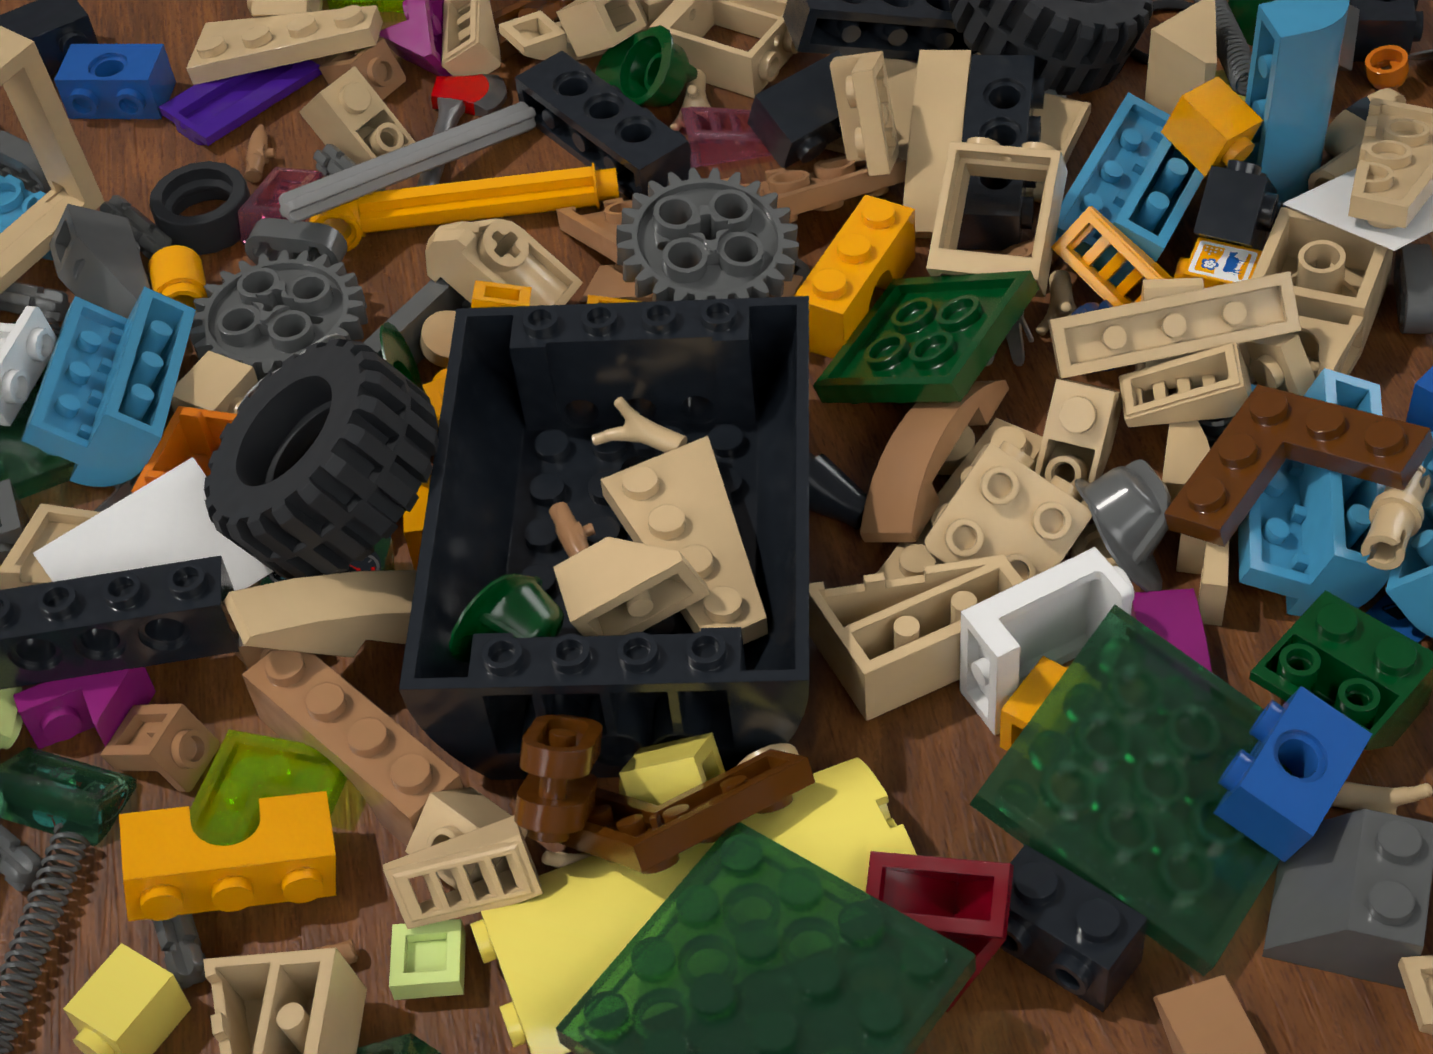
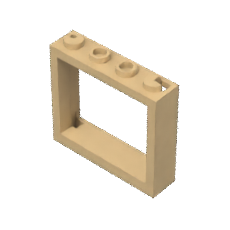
[0,26,105,294]

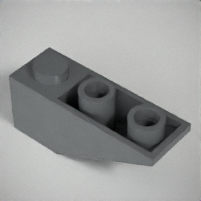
[49,204,150,319]

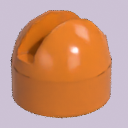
[1365,45,1409,90]

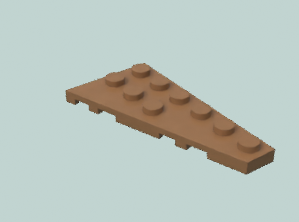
[556,156,906,266]

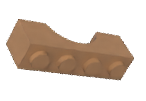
[242,649,463,847]

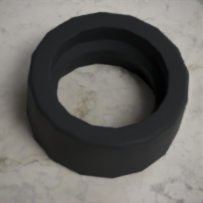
[149,161,255,255]

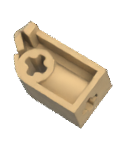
[425,218,583,306]

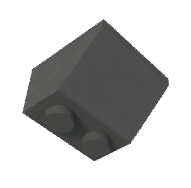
[1262,809,1433,989]

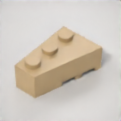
[203,947,367,1054]

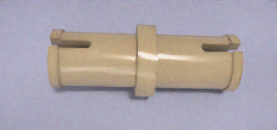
[1361,465,1431,570]

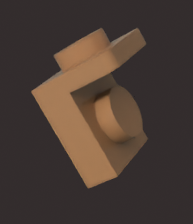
[319,38,406,100]
[100,704,220,792]

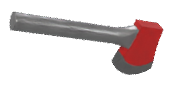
[417,74,507,187]

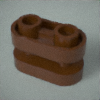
[514,714,603,843]

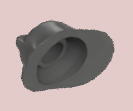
[1074,459,1171,592]

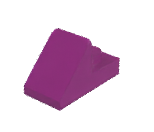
[379,0,452,76]
[13,667,156,750]

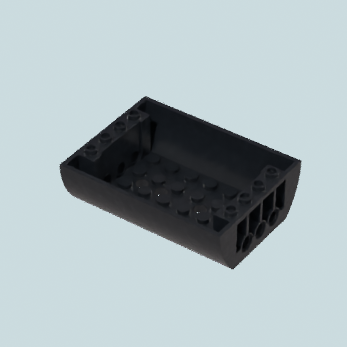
[399,296,809,780]

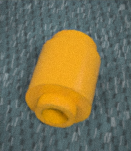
[148,245,208,313]

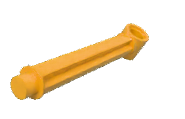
[309,162,620,251]

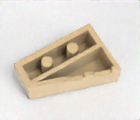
[809,554,1024,721]

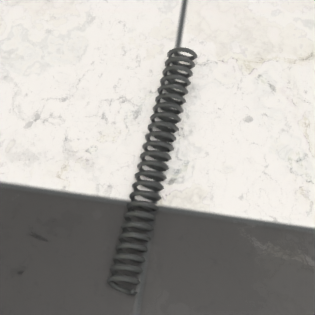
[1193,0,1252,96]
[0,822,90,1054]

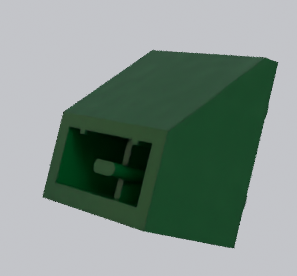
[1249,590,1433,750]

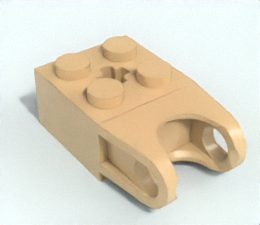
[1237,207,1393,384]

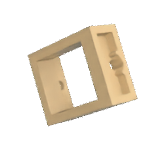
[649,0,798,98]
[926,137,1068,298]

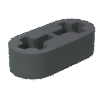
[0,130,51,194]
[245,218,347,266]
[1393,243,1433,334]

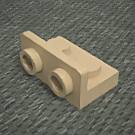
[830,51,900,176]

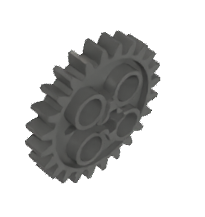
[616,167,799,301]
[189,250,368,382]

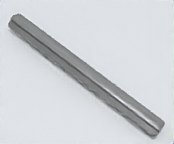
[278,102,536,223]

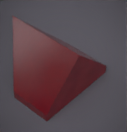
[862,851,1014,1013]

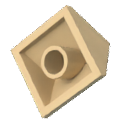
[1145,0,1217,115]

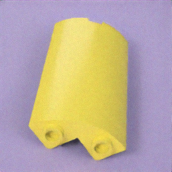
[470,757,917,1054]

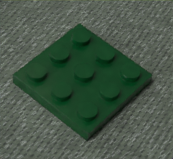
[813,270,1039,404]

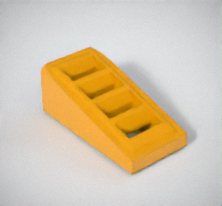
[1051,206,1173,307]

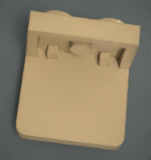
[924,441,1092,581]

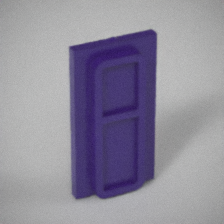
[159,60,322,146]

